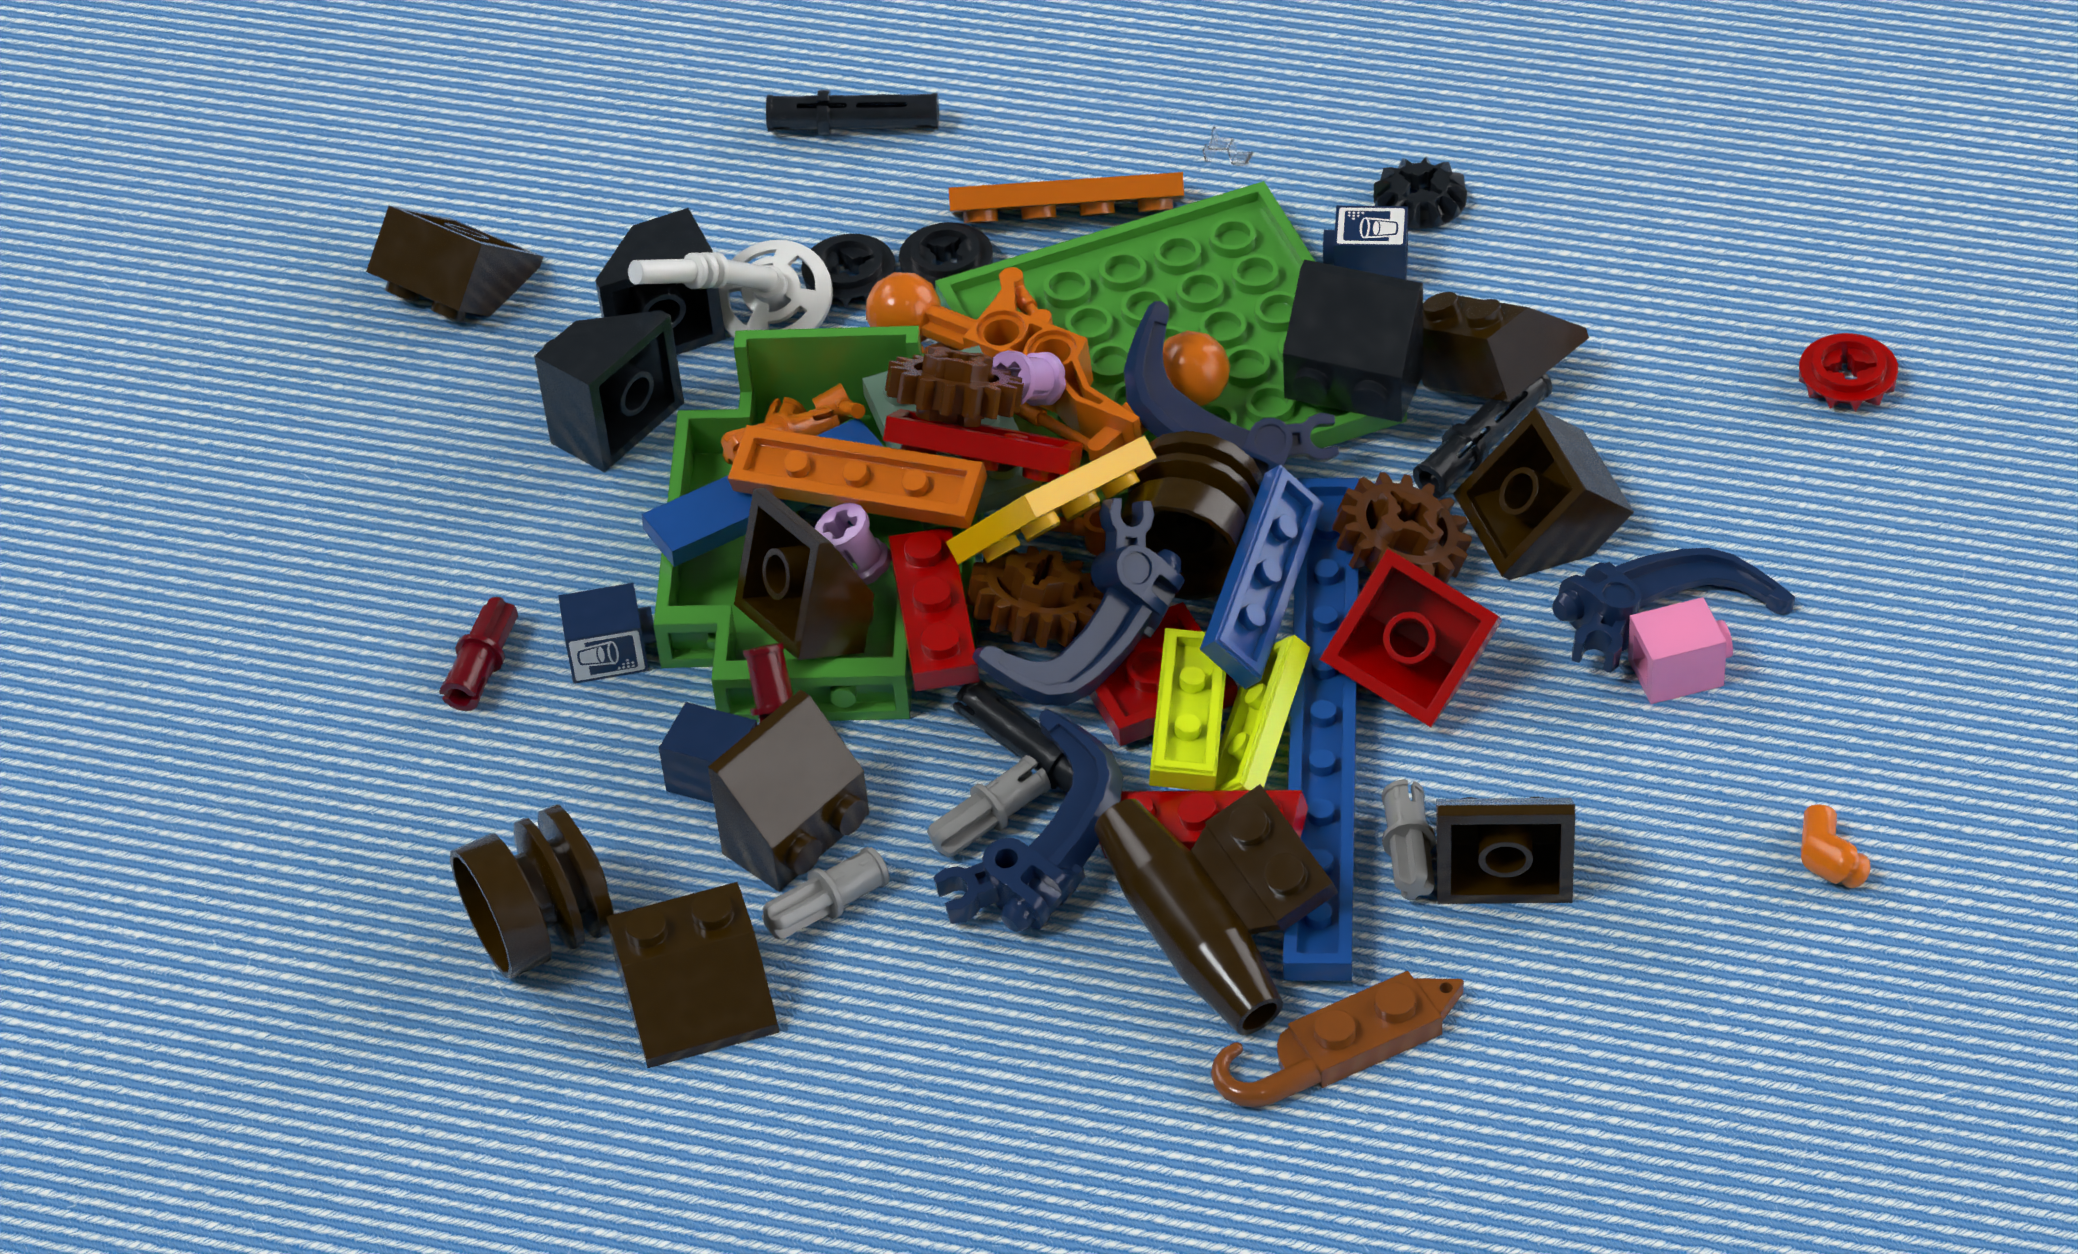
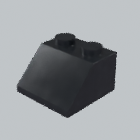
[595,208,726,355]
[1283,260,1424,423]
[534,310,684,473]

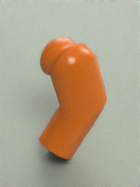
[1801,804,1871,888]

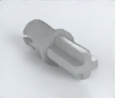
[927,755,1051,857]
[1381,779,1436,900]
[761,847,890,939]

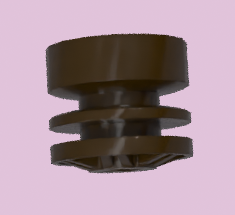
[1121,430,1263,600]
[450,805,614,979]

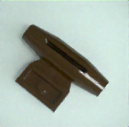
[1094,784,1338,1035]

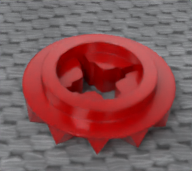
[1799,333,1898,412]

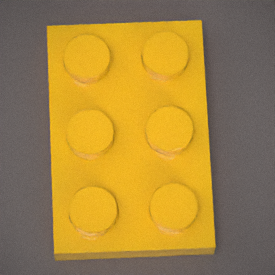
[946,435,1157,564]

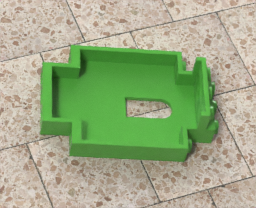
[653,326,984,722]

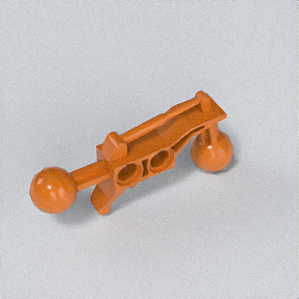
[866,267,1231,461]

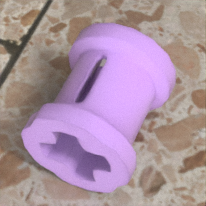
[992,350,1066,406]
[815,503,892,585]

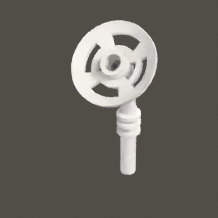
[628,240,833,338]

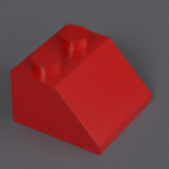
[1320,549,1502,728]

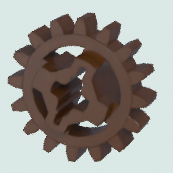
[885,347,1024,427]
[1332,472,1472,584]
[966,546,1104,648]

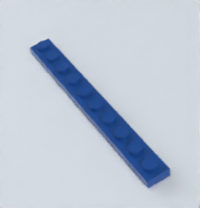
[1283,478,1360,981]

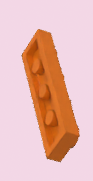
[949,172,1184,224]
[728,425,988,529]

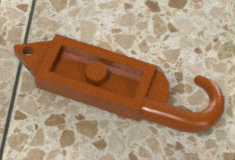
[1211,971,1464,1108]

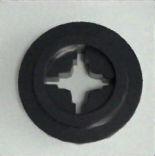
[1373,156,1467,229]
[899,222,993,290]
[801,234,896,308]

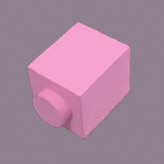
[1628,597,1733,704]

